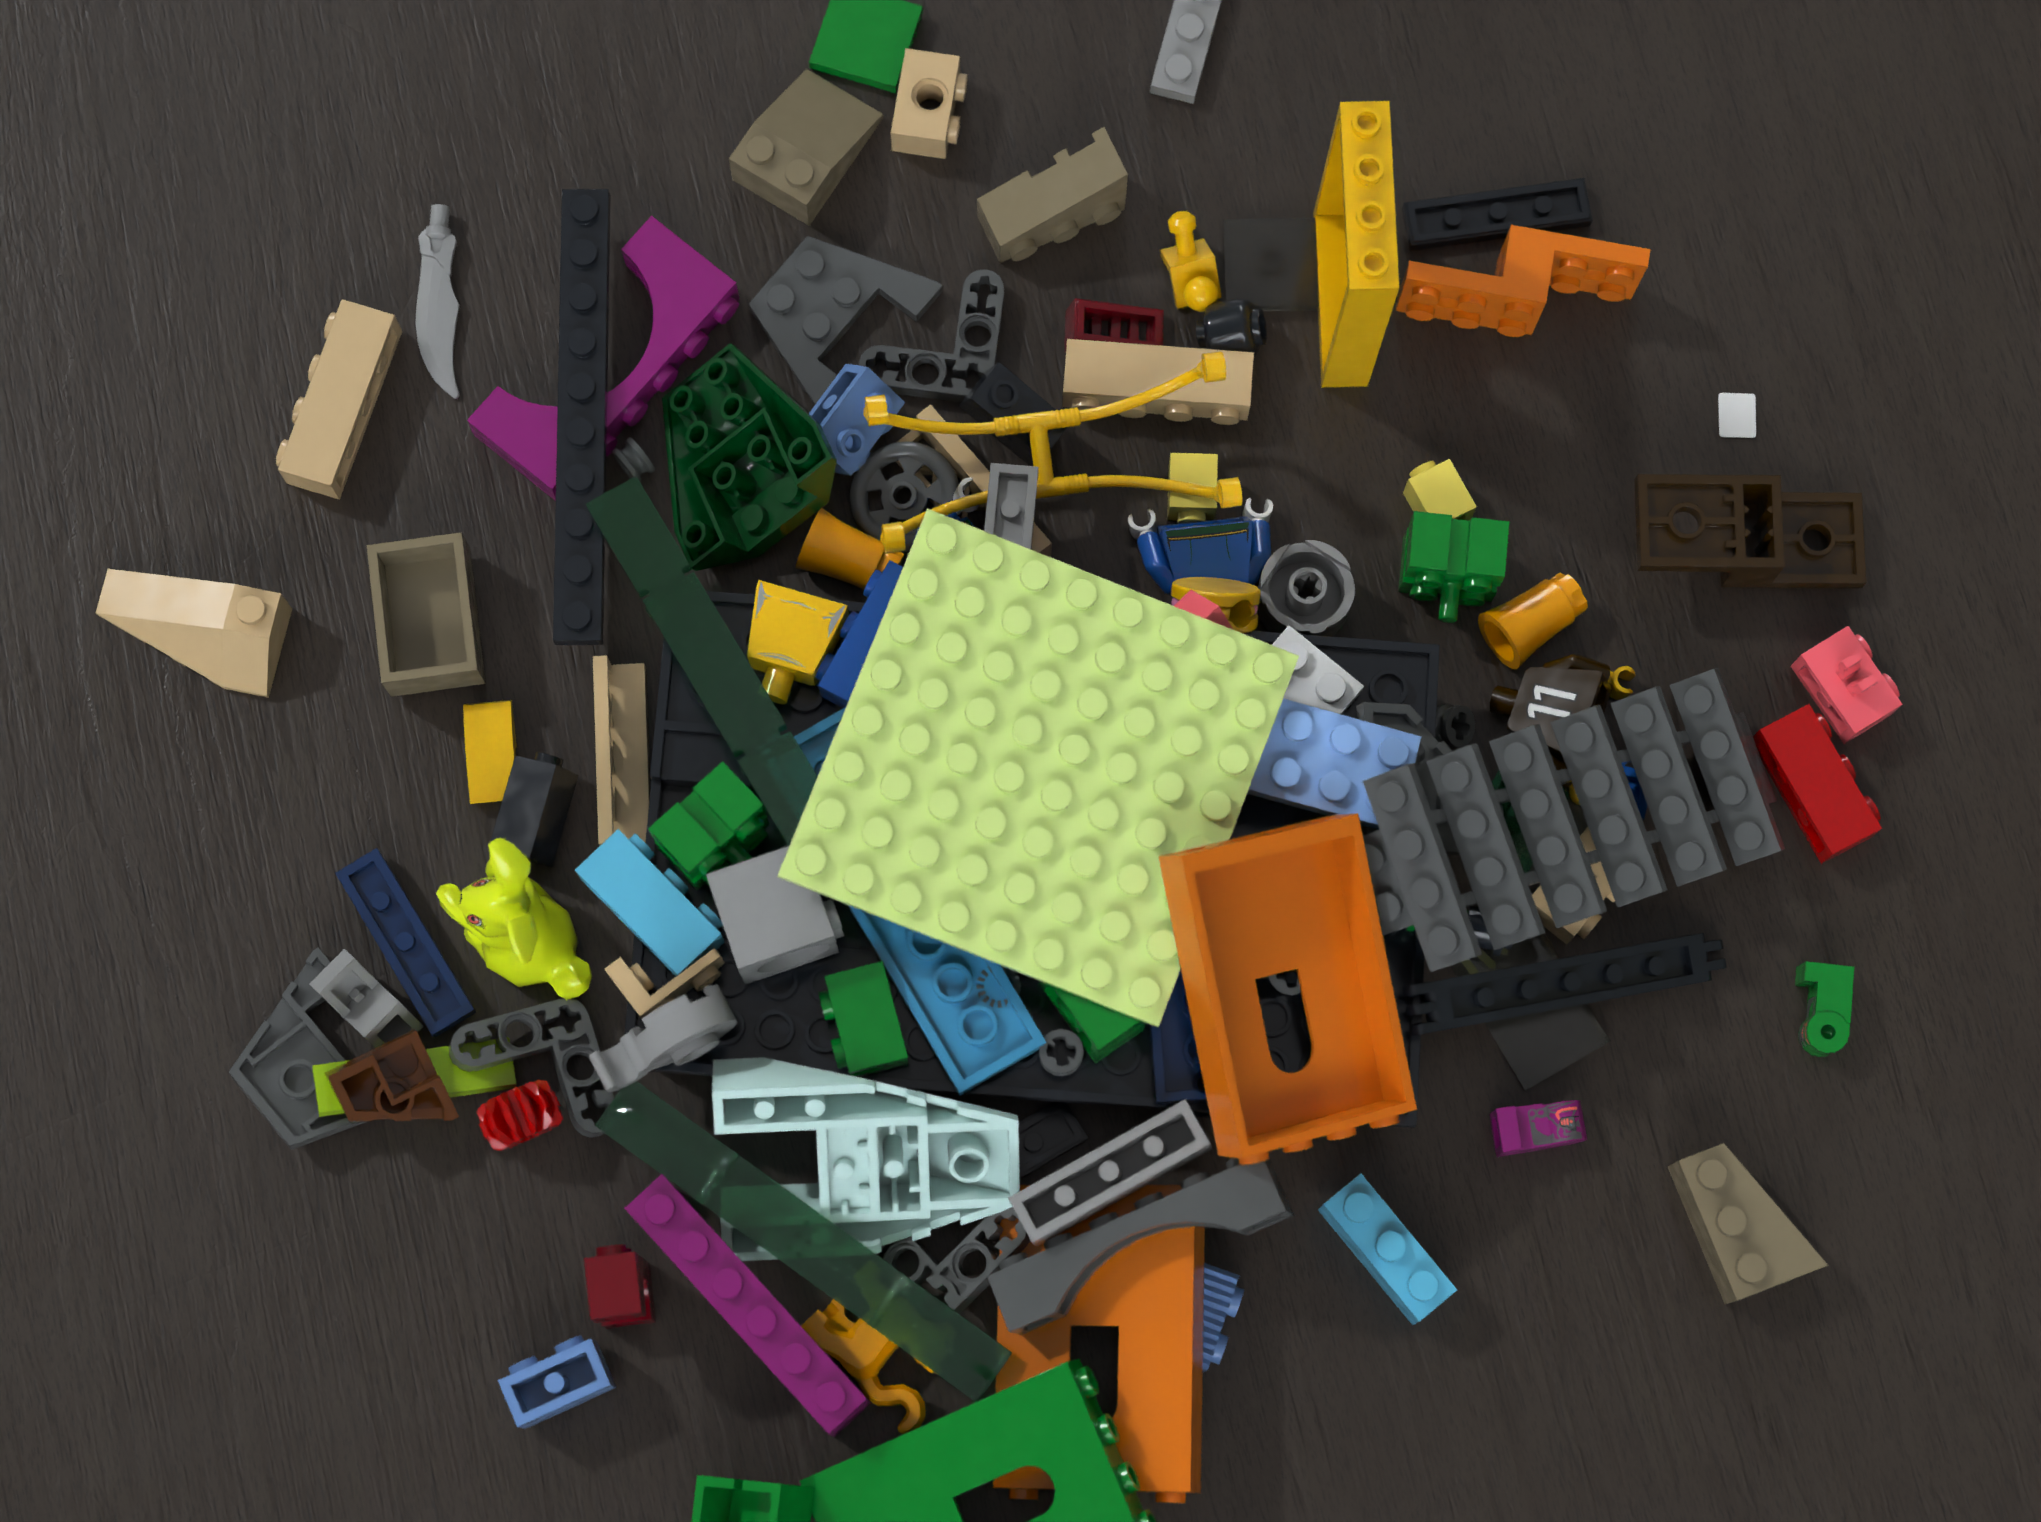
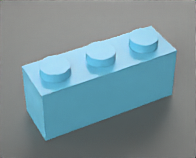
[575,829,725,976]
[1318,1174,1457,1325]

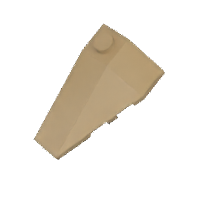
[96,569,292,698]

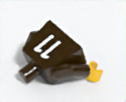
[1490,654,1636,805]

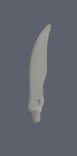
[416,204,460,399]

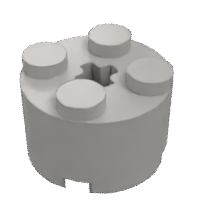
[1257,540,1355,637]

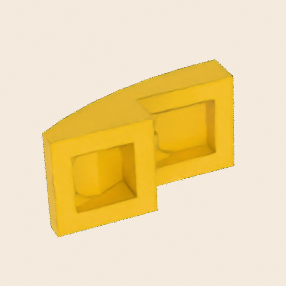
[463,700,517,804]

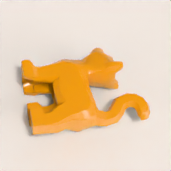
[801,1260,956,1434]

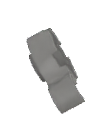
[589,985,738,1093]

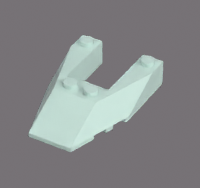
[712,1057,1020,1261]

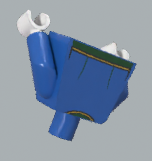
[1128,498,1273,596]

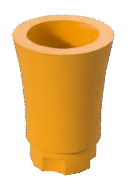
[795,508,904,590]
[1478,572,1588,669]

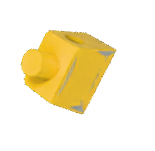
[747,580,849,704]

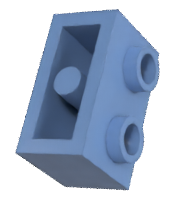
[809,364,905,476]
[498,1335,617,1429]

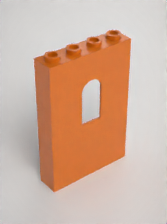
[1158,813,1417,1165]
[993,1185,1205,1503]

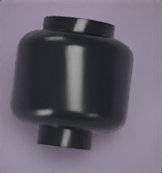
[1196,298,1267,356]

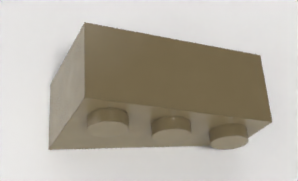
[977,127,1128,263]
[1668,1143,1828,1305]

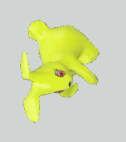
[436,838,592,1000]

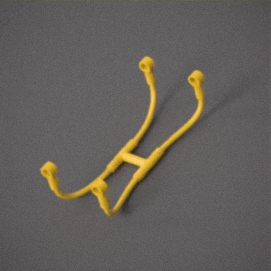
[863,351,1242,553]

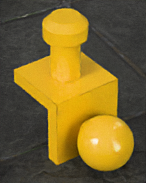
[1160,211,1222,312]

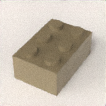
[367,532,486,697]

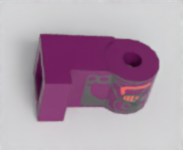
[1489,1100,1587,1158]

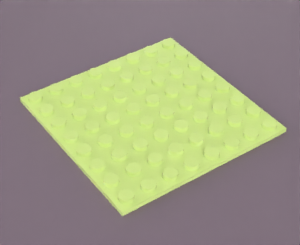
[777,509,1299,1027]

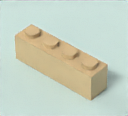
[276,299,402,500]
[1062,339,1254,425]

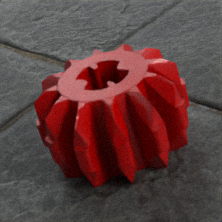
[477,1080,563,1151]

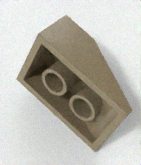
[729,69,883,226]

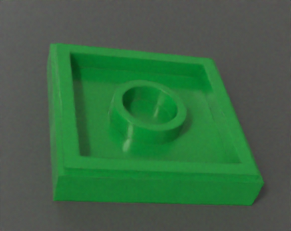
[809,0,923,93]

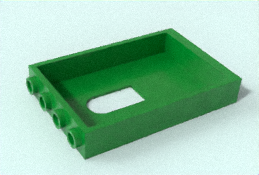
[799,1359,1156,1522]

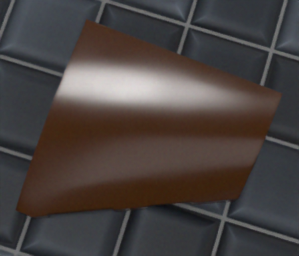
[324,1029,459,1121]

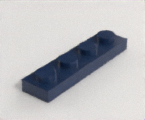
[335,848,477,1038]

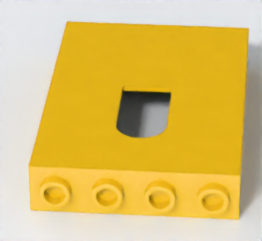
[1313,101,1399,387]

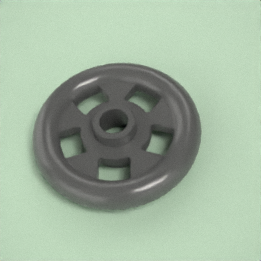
[850,441,959,553]

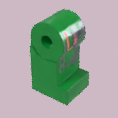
[1795,961,1854,1057]

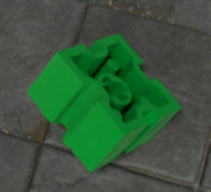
[1398,511,1510,623]
[648,761,770,891]

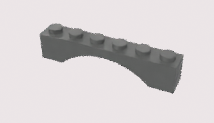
[987,1158,1294,1335]

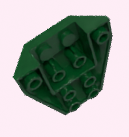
[662,343,837,571]

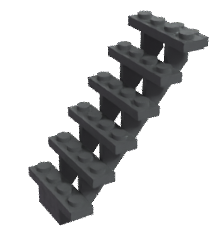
[1363,668,1785,972]

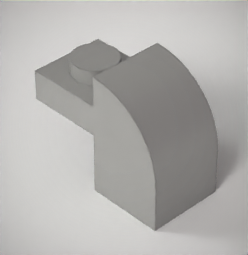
[309,949,423,1048]

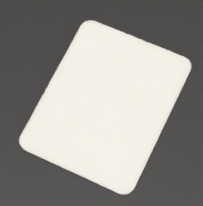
[1718,393,1756,438]

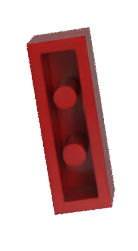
[1753,704,1882,864]

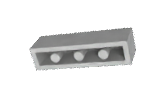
[1008,1099,1213,1246]

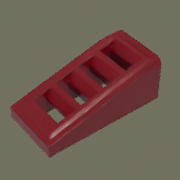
[1064,298,1164,352]

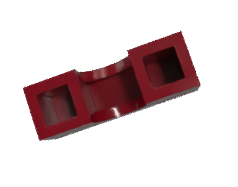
[584,1244,656,1329]

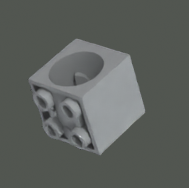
[706,846,844,985]

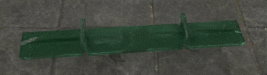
[585,476,818,847]
[594,1081,1012,1402]

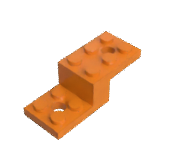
[1396,225,1651,337]

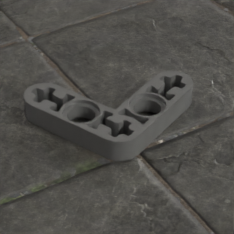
[859,269,1004,402]
[449,998,617,1138]
[868,1207,1031,1323]

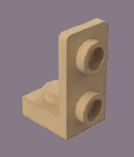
[605,948,724,1019]

